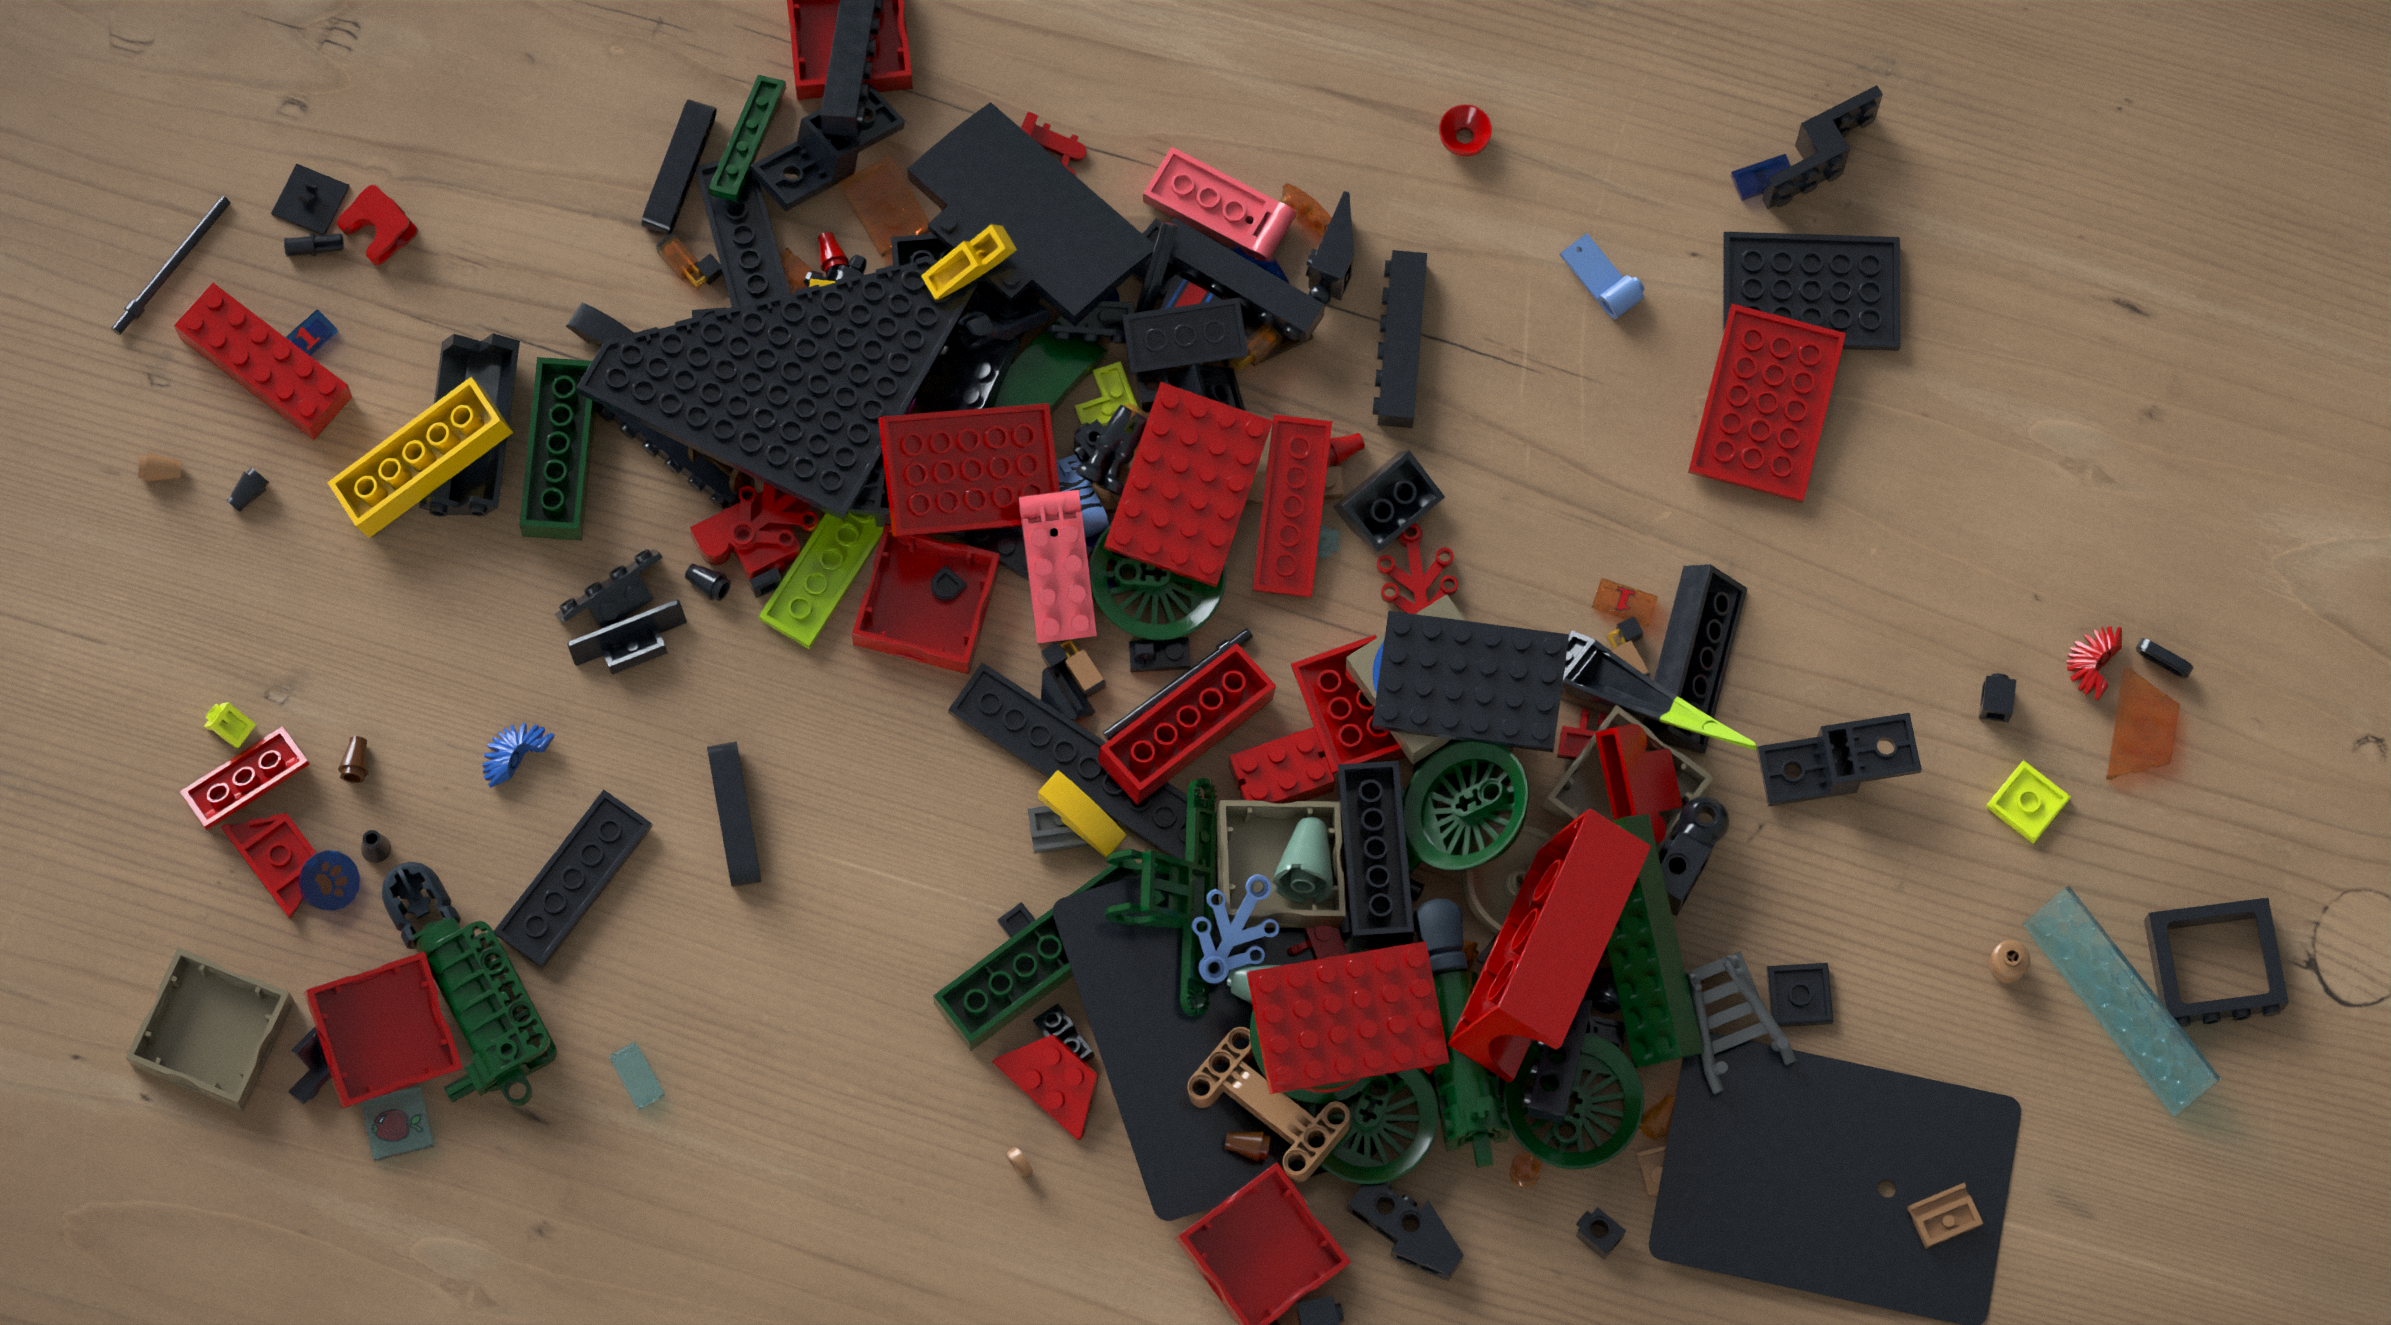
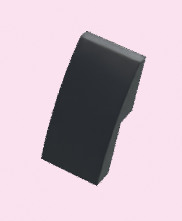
[566,303,634,347]
[1033,1003,1095,1063]

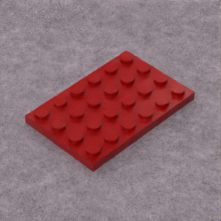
[1688,304,1846,503]
[1103,382,1273,587]
[878,403,1060,537]
[1246,941,1449,1095]

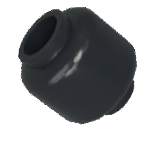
[1588,966,1621,1014]

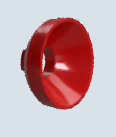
[1439,104,1492,157]

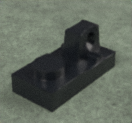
[1129,637,1190,672]

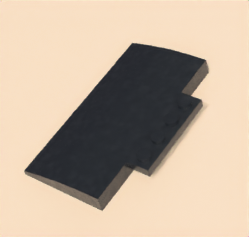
[907,102,1155,326]

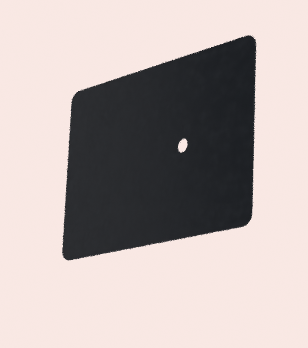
[1052,852,1377,1221]
[1649,1032,2021,1325]

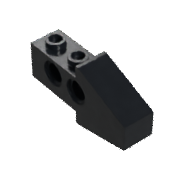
[1347,1182,1464,1281]

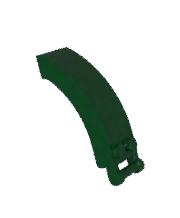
[991,316,1108,415]

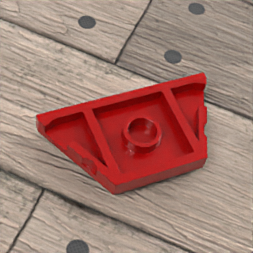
[221,813,323,919]
[992,1034,1099,1140]

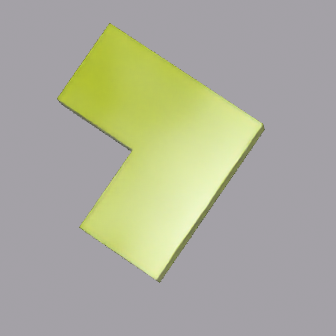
[1075,361,1140,426]

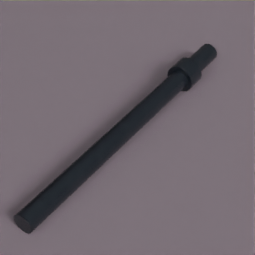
[111,196,231,335]
[1103,628,1253,741]

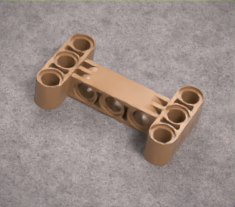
[1187,1027,1351,1183]

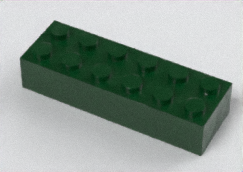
[519,357,596,541]

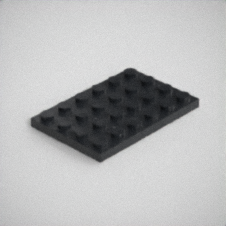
[1723,231,1900,351]
[1372,611,1569,753]

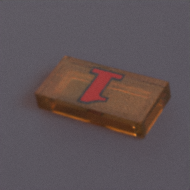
[1592,578,1658,626]

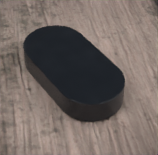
[2136,638,2194,678]

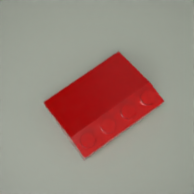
[1291,635,1407,774]

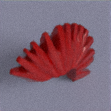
[2067,626,2122,701]

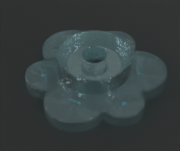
[1317,525,1340,559]

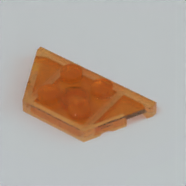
[2106,667,2180,780]

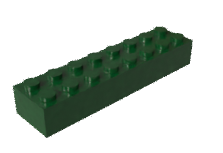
[1607,814,1704,1068]
[933,859,1165,1051]

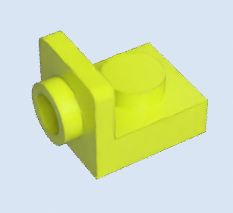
[204,702,257,748]

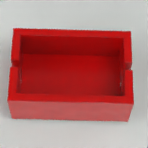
[1229,727,1335,804]

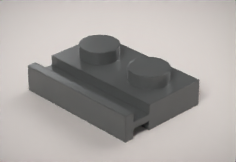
[1028,806,1091,854]

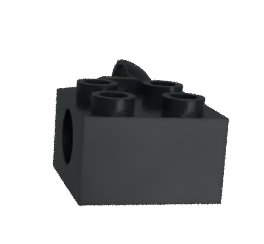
[1659,796,1729,917]

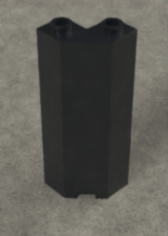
[419,333,520,517]

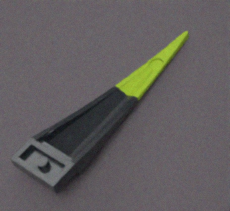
[1562,630,1757,750]

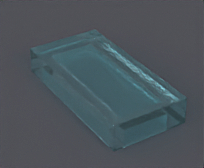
[609,1041,665,1110]

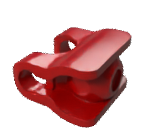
[337,185,418,265]

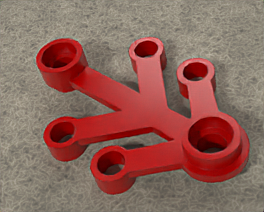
[728,482,818,550]
[1376,523,1458,614]

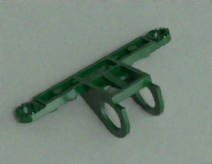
[1105,777,1217,1016]

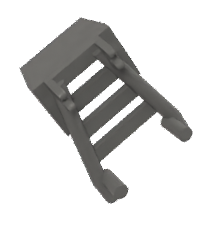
[1686,951,1797,1094]

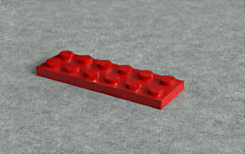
[1252,414,1333,598]

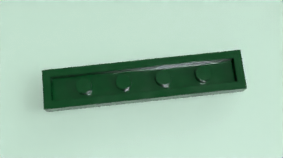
[708,75,786,202]

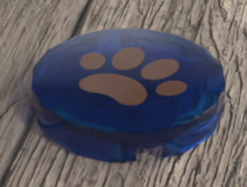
[298,850,360,911]

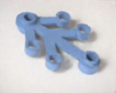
[1192,874,1279,983]

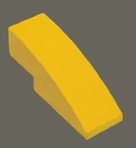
[921,224,1017,300]
[1038,770,1127,858]

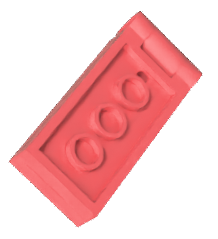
[1143,146,1297,264]
[1019,490,1097,643]

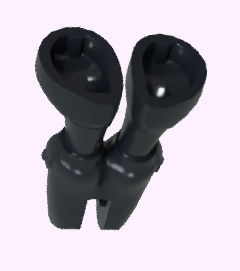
[1075,404,1147,497]

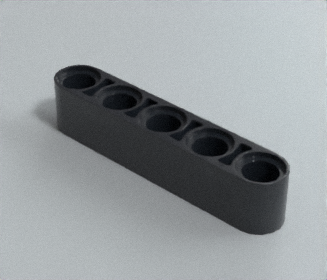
[641,99,717,235]
[707,741,762,887]

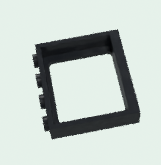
[2144,898,2289,1028]

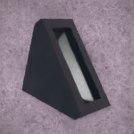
[1041,664,1095,720]

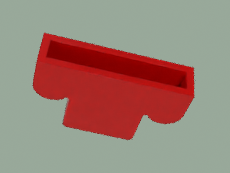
[690,489,811,580]
[1595,724,1682,843]

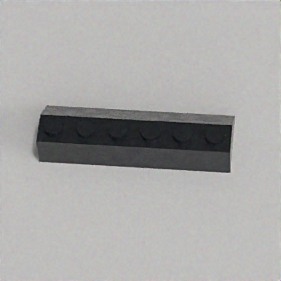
[1643,564,1747,753]

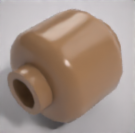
[1989,940,2031,983]

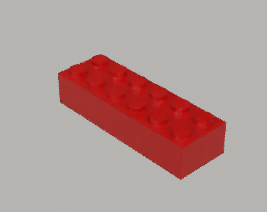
[174,282,352,441]
[1098,643,1276,805]

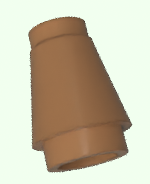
[138,452,182,482]

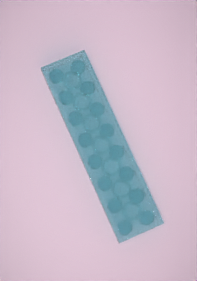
[2023,886,2222,1117]

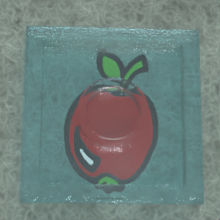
[361,1086,435,1161]

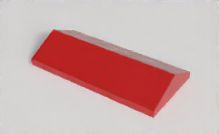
[180,726,310,830]

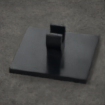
[271,163,350,235]

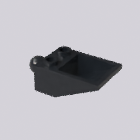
[1305,191,1354,307]

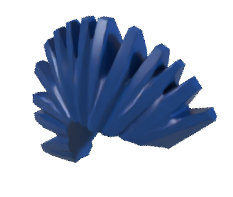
[482,723,555,788]

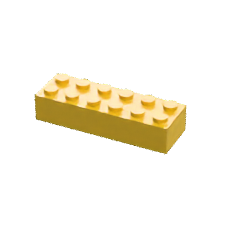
[327,377,513,538]

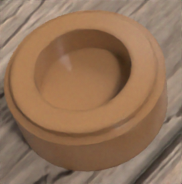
[1006,1147,1033,1178]

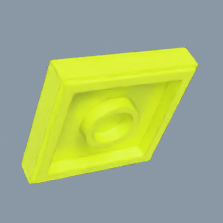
[1986,760,2071,844]

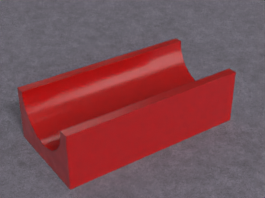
[1447,808,1651,1082]

